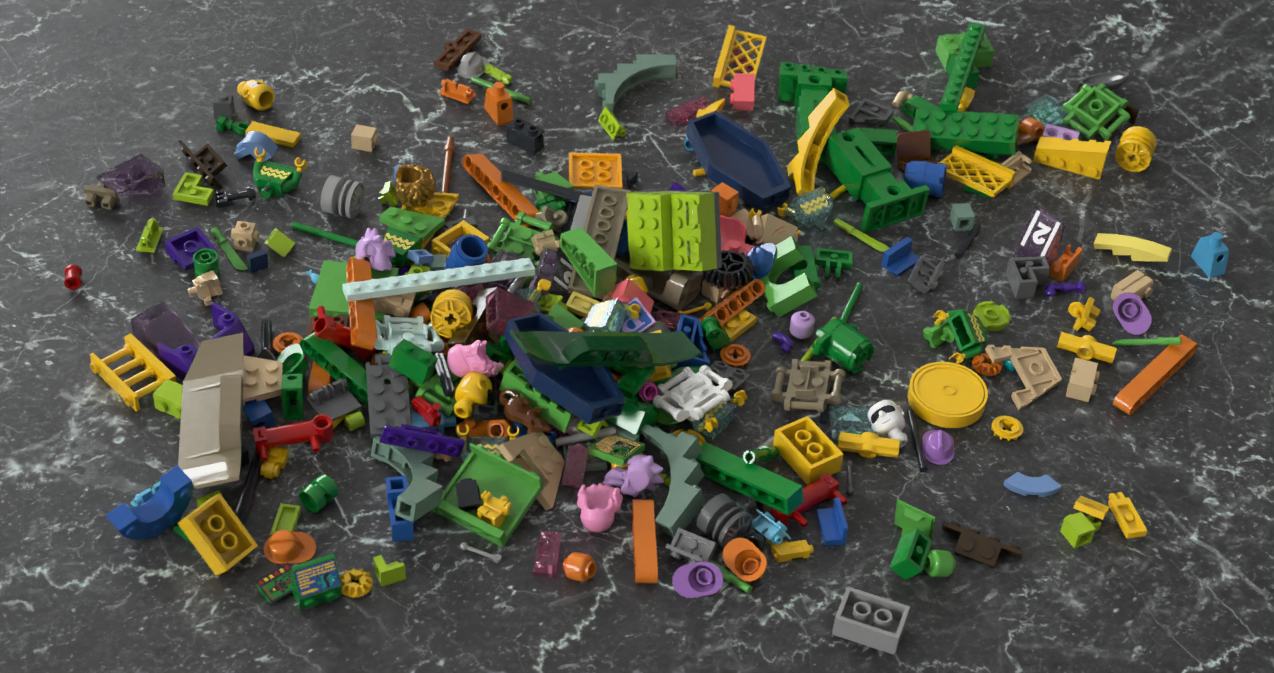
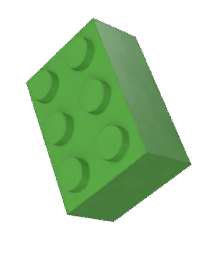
[936,33,994,70]

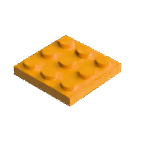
[569,153,622,191]

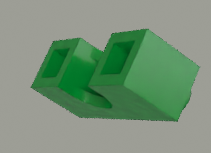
[789,245,821,293]

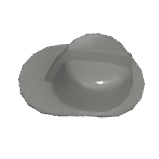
[458,52,490,79]

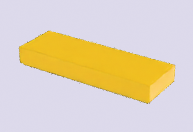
[245,121,301,148]

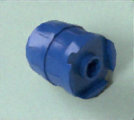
[904,161,947,198]
[444,234,488,286]

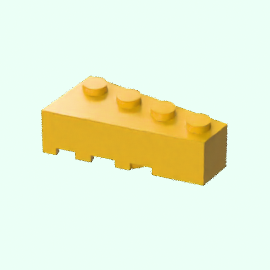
[1033,137,1111,180]

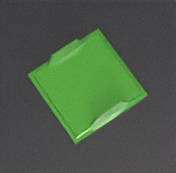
[894,499,936,540]

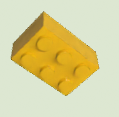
[773,416,844,485]
[178,493,258,575]

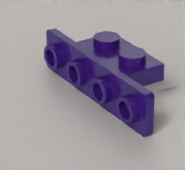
[380,424,465,457]

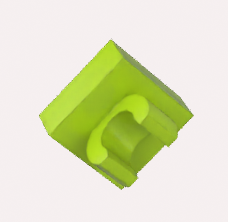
[378,181,399,207]

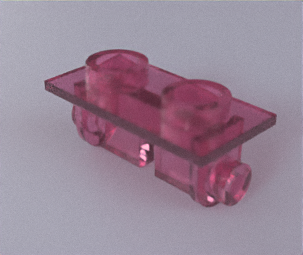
[562,444,589,488]

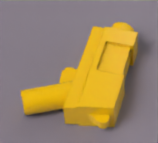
[765,538,814,563]

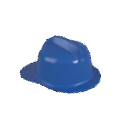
[746,243,776,279]

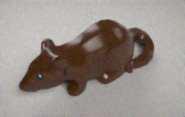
[499,388,551,433]

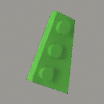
[379,206,445,243]

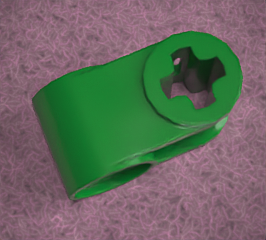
[701,316,731,352]

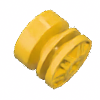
[1115,126,1157,172]
[430,289,473,338]

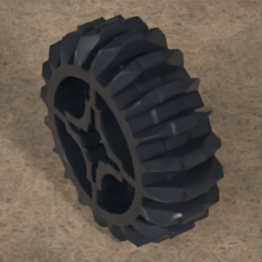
[703,249,753,290]

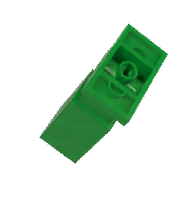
[777,71,848,162]
[824,127,930,234]

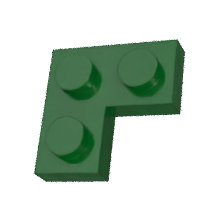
[611,366,655,398]

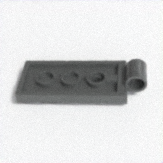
[366,353,411,438]

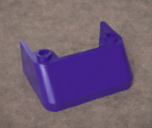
[157,302,255,381]

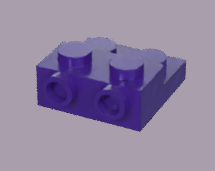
[165,227,218,271]

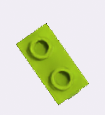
[598,107,626,140]
[136,218,164,253]
[539,293,567,312]

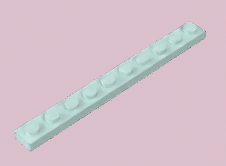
[343,258,535,302]

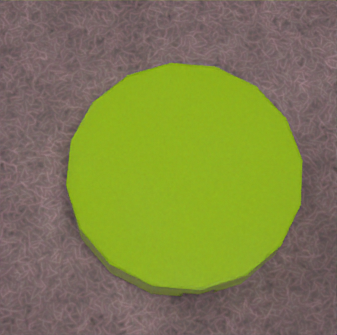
[973,301,1010,331]

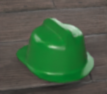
[277,344,309,381]

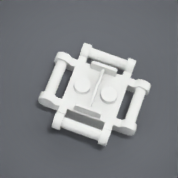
[653,365,733,422]

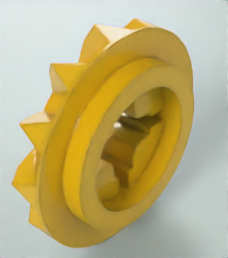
[991,416,1023,442]
[339,567,373,597]

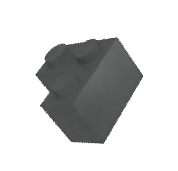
[1006,256,1050,299]

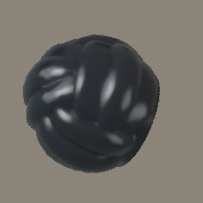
[743,533,765,552]

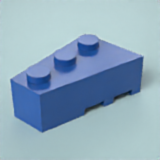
[671,314,710,370]

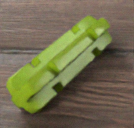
[484,64,512,85]

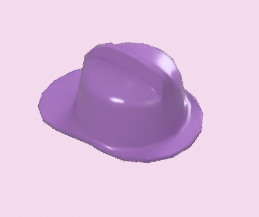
[1113,292,1152,335]
[922,430,955,465]
[672,561,723,598]

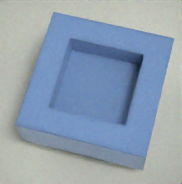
[407,249,434,266]

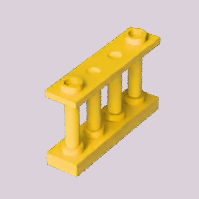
[90,333,177,412]

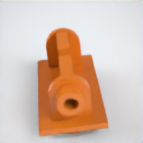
[439,79,476,104]

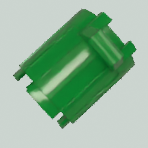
[812,318,875,374]

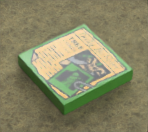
[588,434,645,466]

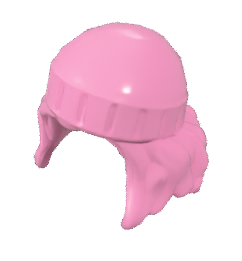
[447,340,504,378]
[577,483,623,532]

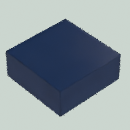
[247,249,269,273]

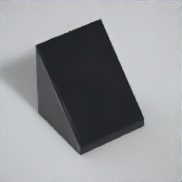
[627,172,638,189]

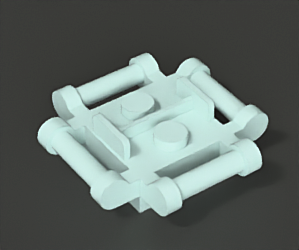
[374,315,445,356]

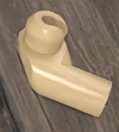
[892,91,913,108]

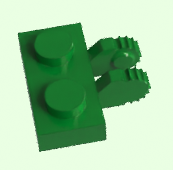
[815,248,853,278]

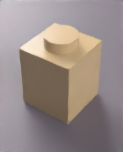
[351,124,379,152]

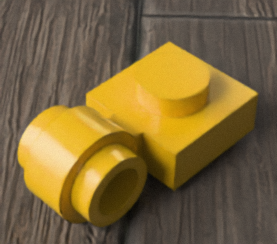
[260,447,290,479]

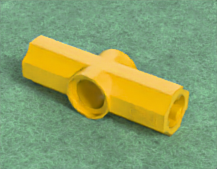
[1057,332,1117,364]
[838,432,900,458]

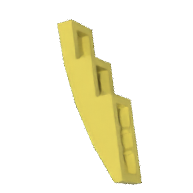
[1093,233,1172,262]

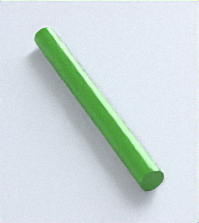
[471,76,532,104]

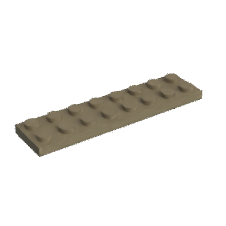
[568,184,631,299]

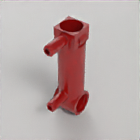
[313,306,379,360]
[253,414,334,462]
[770,473,848,527]

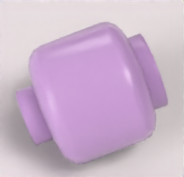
[789,311,815,339]

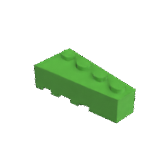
[499,361,576,433]

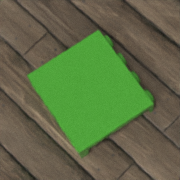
[309,260,399,324]
[433,443,543,547]

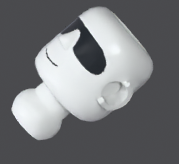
[868,400,908,448]

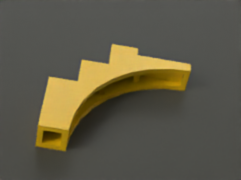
[787,88,850,201]

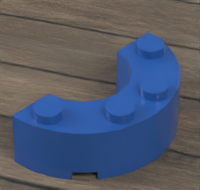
[106,465,193,540]

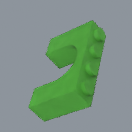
[759,236,818,317]

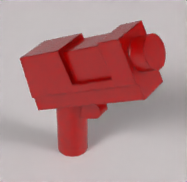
[411,396,441,428]

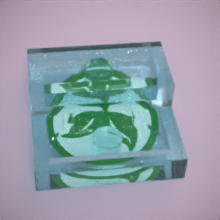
[1024,94,1069,127]
[829,406,872,440]

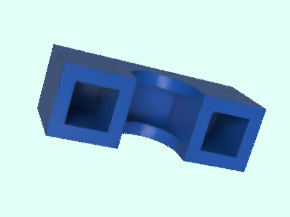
[385,476,414,542]

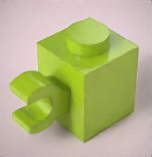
[1060,512,1102,549]

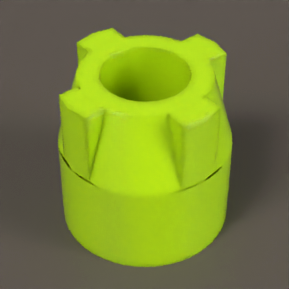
[344,411,365,431]

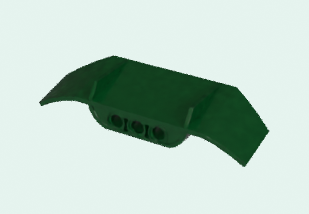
[509,330,702,370]

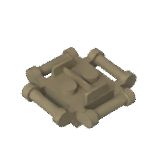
[771,359,845,412]

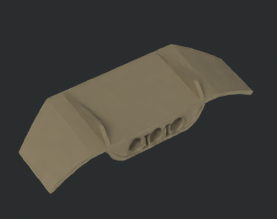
[178,333,244,489]

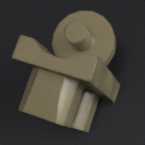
[83,180,120,210]
[535,206,568,233]

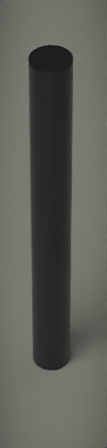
[906,409,928,473]

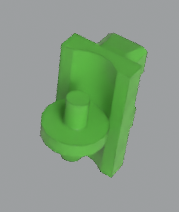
[923,319,955,348]

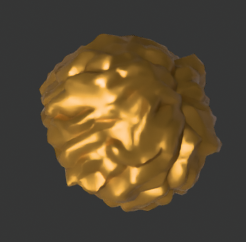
[395,164,436,207]

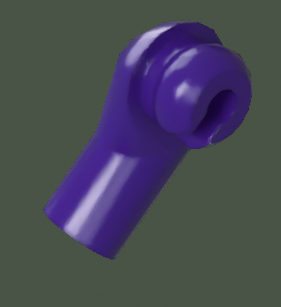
[772,330,794,353]

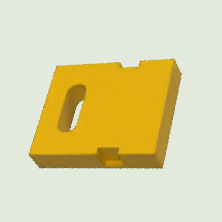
[1073,496,1110,520]

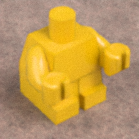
[957,87,975,112]
[477,490,512,529]

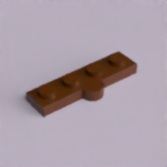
[434,29,481,72]

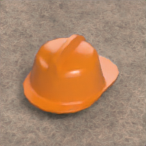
[263,530,316,564]
[723,538,767,582]

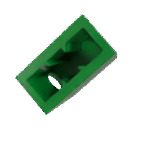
[281,374,304,420]

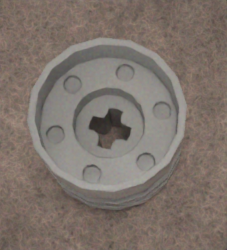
[320,175,364,219]

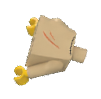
[748,208,801,246]

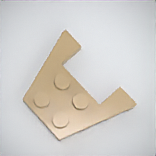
[985,345,1062,411]
[243,356,283,405]
[497,432,565,511]

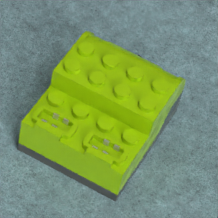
[626,190,722,271]

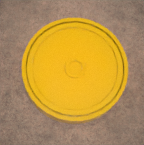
[907,362,988,428]

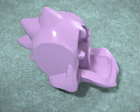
[355,228,396,271]
[603,454,664,498]

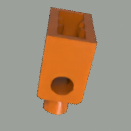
[484,82,513,126]

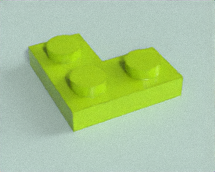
[172,172,214,206]

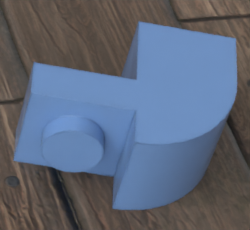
[234,131,278,162]

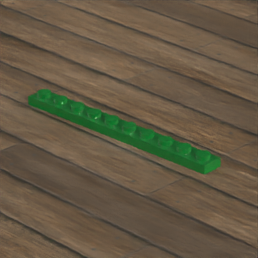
[940,23,985,111]

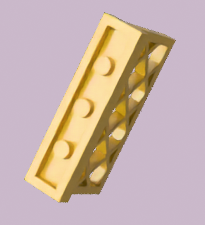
[713,25,767,88]
[938,145,1016,197]

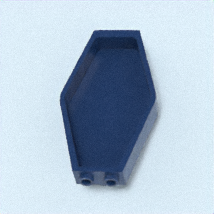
[686,111,791,211]
[504,312,626,424]

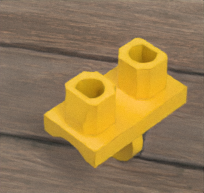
[1068,297,1100,331]

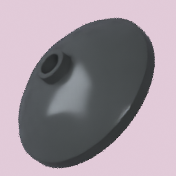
[1079,71,1129,91]

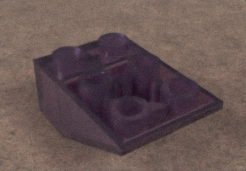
[130,301,201,356]

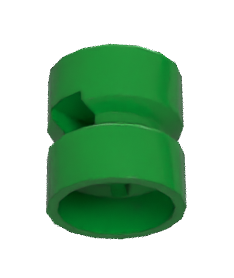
[193,248,220,278]
[298,474,339,513]

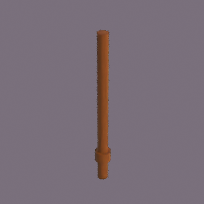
[441,136,455,193]

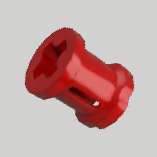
[64,264,82,290]

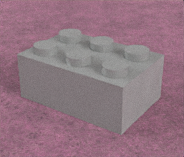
[832,586,910,655]

